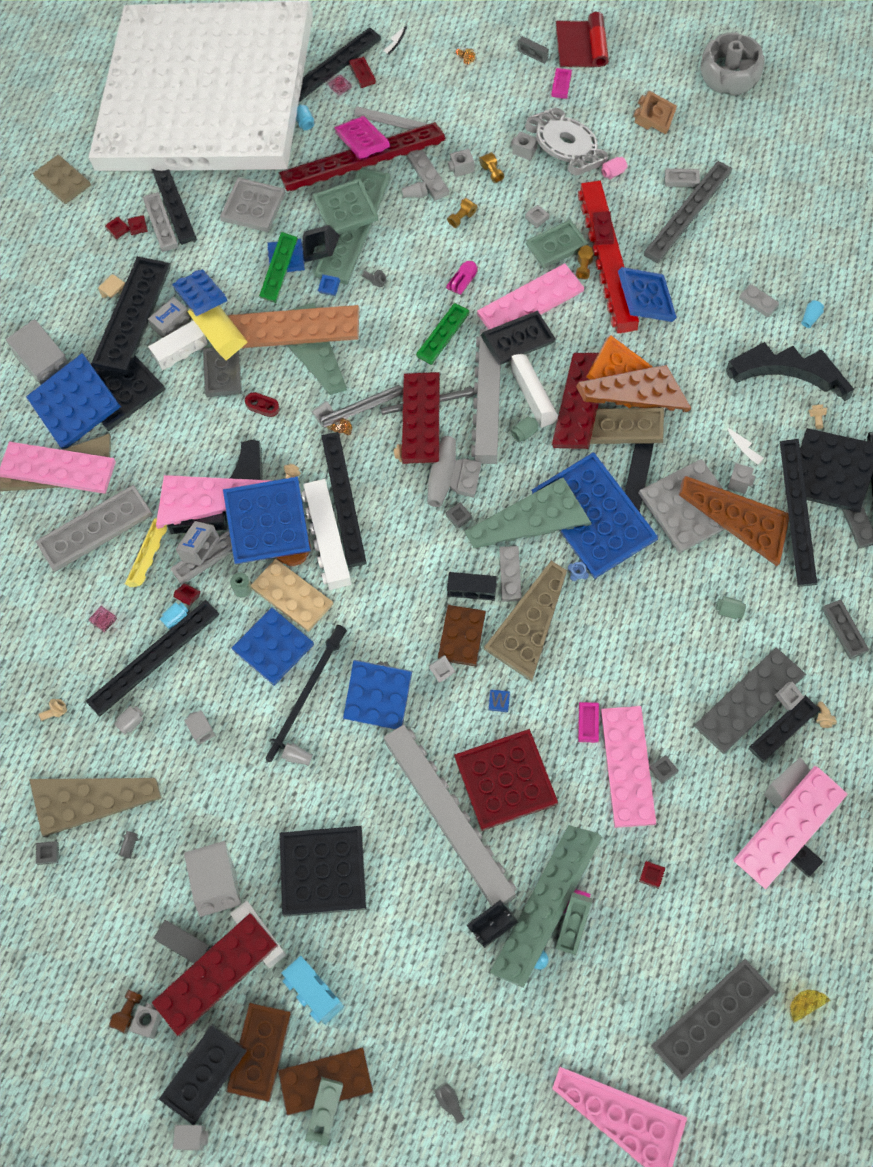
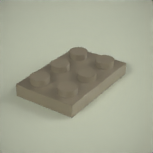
[33,154,91,205]

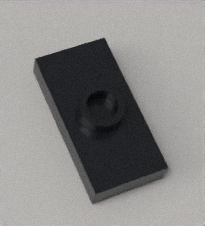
[791,845,824,878]

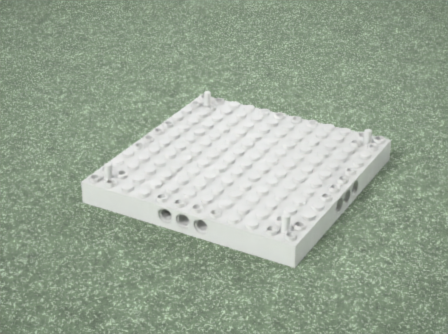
[89,0,313,171]

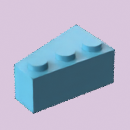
[282,956,344,1025]

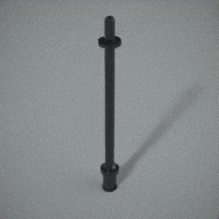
[265,624,347,762]

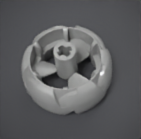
[700,32,765,95]

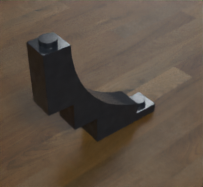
[726,342,854,402]
[167,440,263,534]

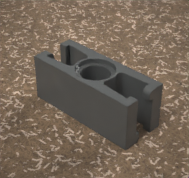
[154,920,211,963]

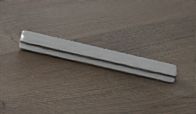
[354,107,427,130]

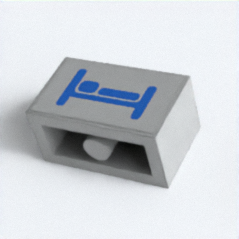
[148,297,191,338]
[176,521,220,566]

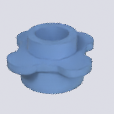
[568,562,589,581]

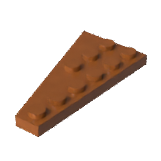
[679,476,789,566]

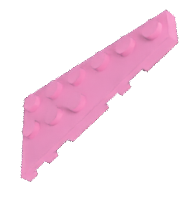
[156,475,271,529]
[552,1067,687,1167]

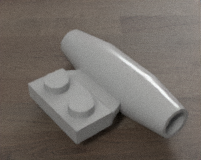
[427,436,482,507]

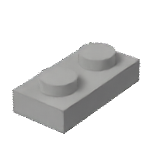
[665,169,700,187]
[739,284,779,318]

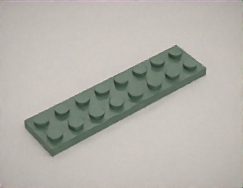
[314,167,391,285]
[490,825,602,988]

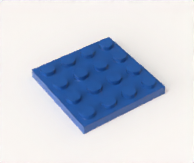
[26,353,121,450]
[223,476,311,565]

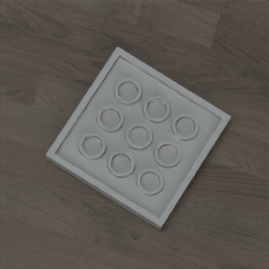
[638,459,725,553]

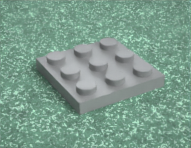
[220,178,286,232]

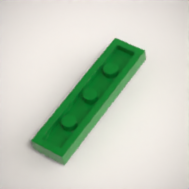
[259,232,298,303]
[416,303,469,365]

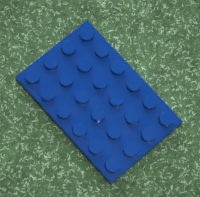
[531,452,658,579]

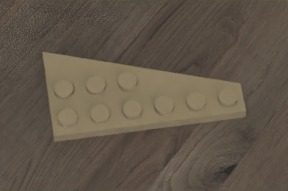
[484,560,567,682]
[29,778,162,837]

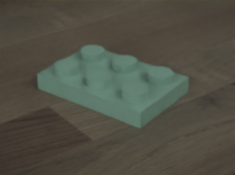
[526,219,589,269]

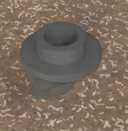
[362,270,386,287]

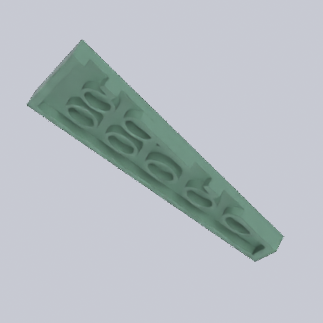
[287,302,347,395]

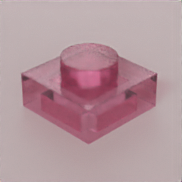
[328,75,352,96]
[88,606,117,633]

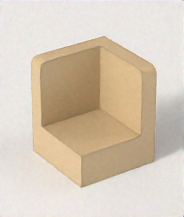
[98,274,125,299]

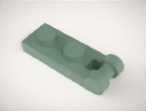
[305,1077,343,1146]

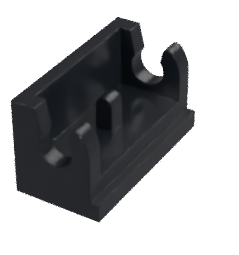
[467,900,519,948]

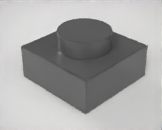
[446,502,472,529]
[649,755,679,784]
[36,841,59,865]

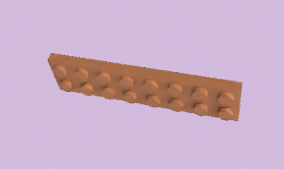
[227,305,360,348]

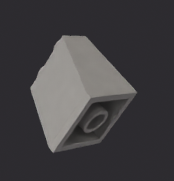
[6,319,68,385]
[764,758,811,809]
[184,841,241,917]

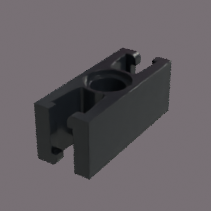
[447,572,497,601]

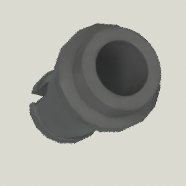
[118,831,139,859]

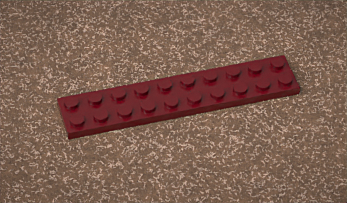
[279,122,446,192]

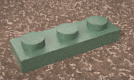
[556,892,593,955]

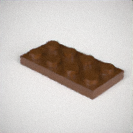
[226,1003,292,1102]
[278,1047,374,1116]

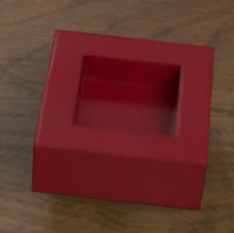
[127,215,148,236]
[105,216,130,240]
[173,583,201,606]
[639,861,666,889]

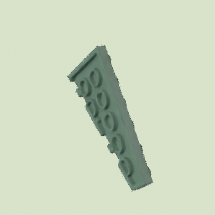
[464,478,591,548]

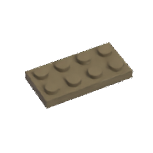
[590,408,664,444]

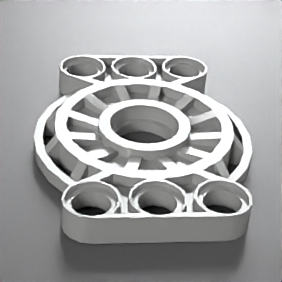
[525,108,608,175]

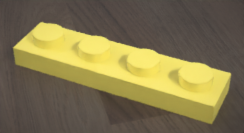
[125,518,167,587]

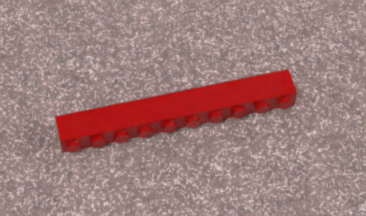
[578,180,639,334]

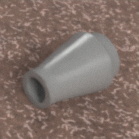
[402,181,428,198]
[281,743,313,766]

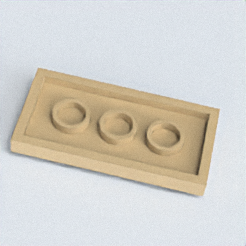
[251,559,333,632]

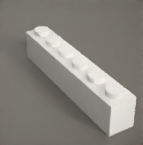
[302,479,351,590]

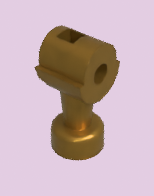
[479,152,505,183]
[447,198,478,228]
[576,245,594,280]

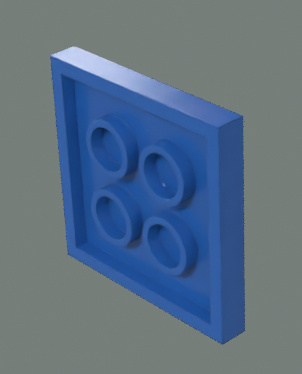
[618,267,677,322]
[232,607,314,686]
[343,660,413,729]

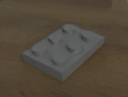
[203,347,242,398]

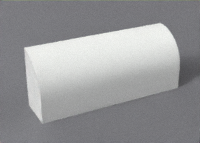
[511,354,558,428]

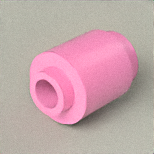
[601,157,627,179]

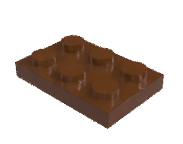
[438,605,486,667]

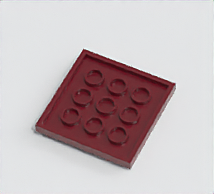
[454,729,559,832]

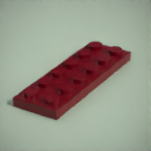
[552,353,599,449]
[402,372,440,464]
[151,913,279,1037]

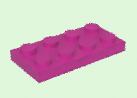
[334,116,390,159]

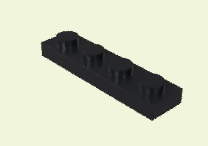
[748,695,820,763]

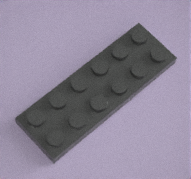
[694,647,806,754]
[650,959,776,1081]

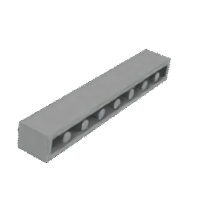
[471,329,500,464]

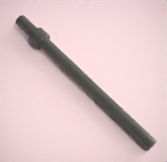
[380,386,477,415]

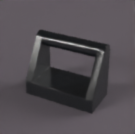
[302,225,340,262]

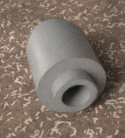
[114,706,144,735]

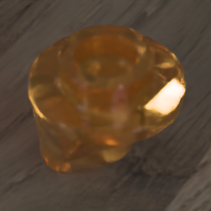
[456,48,476,65]
[327,418,353,436]

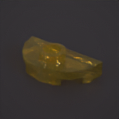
[790,989,831,1024]

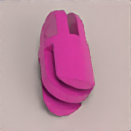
[446,261,478,295]

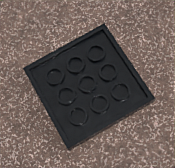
[91,356,166,431]
[785,428,873,513]
[279,826,367,917]

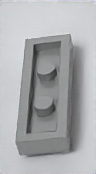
[499,546,521,602]

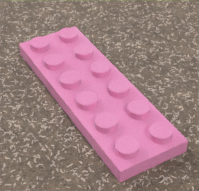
[477,264,584,329]
[0,442,116,494]
[601,706,656,828]
[733,766,848,889]

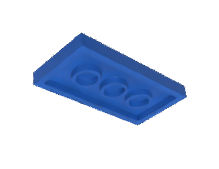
[172,269,228,316]

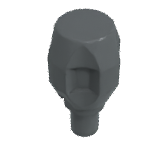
[434,1083,465,1124]

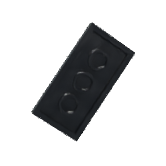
[480,311,556,365]
[158,1024,248,1125]

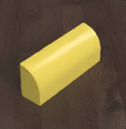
[187,306,247,361]

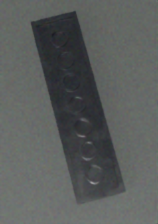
[92,256,171,374]

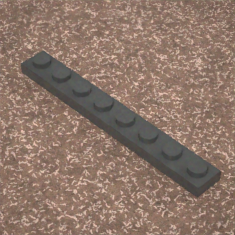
[644,161,732,264]

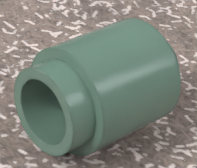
[511,416,539,442]
[230,573,252,598]
[715,596,746,619]

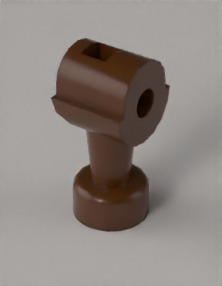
[109,989,143,1034]

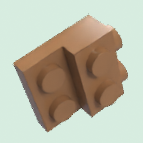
[633,90,677,134]

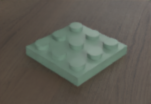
[313,179,379,234]

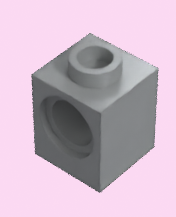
[511,132,538,160]
[448,149,474,177]
[184,710,216,745]
[129,1003,162,1039]
[173,1125,208,1151]

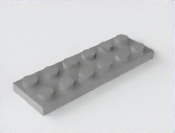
[35,485,153,572]

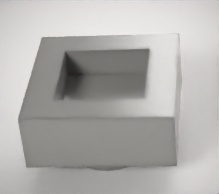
[525,204,549,228]
[311,401,334,427]
[428,655,455,683]
[775,682,804,710]

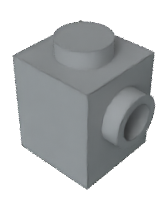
[727,463,755,494]

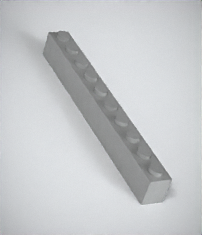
[383,725,517,906]

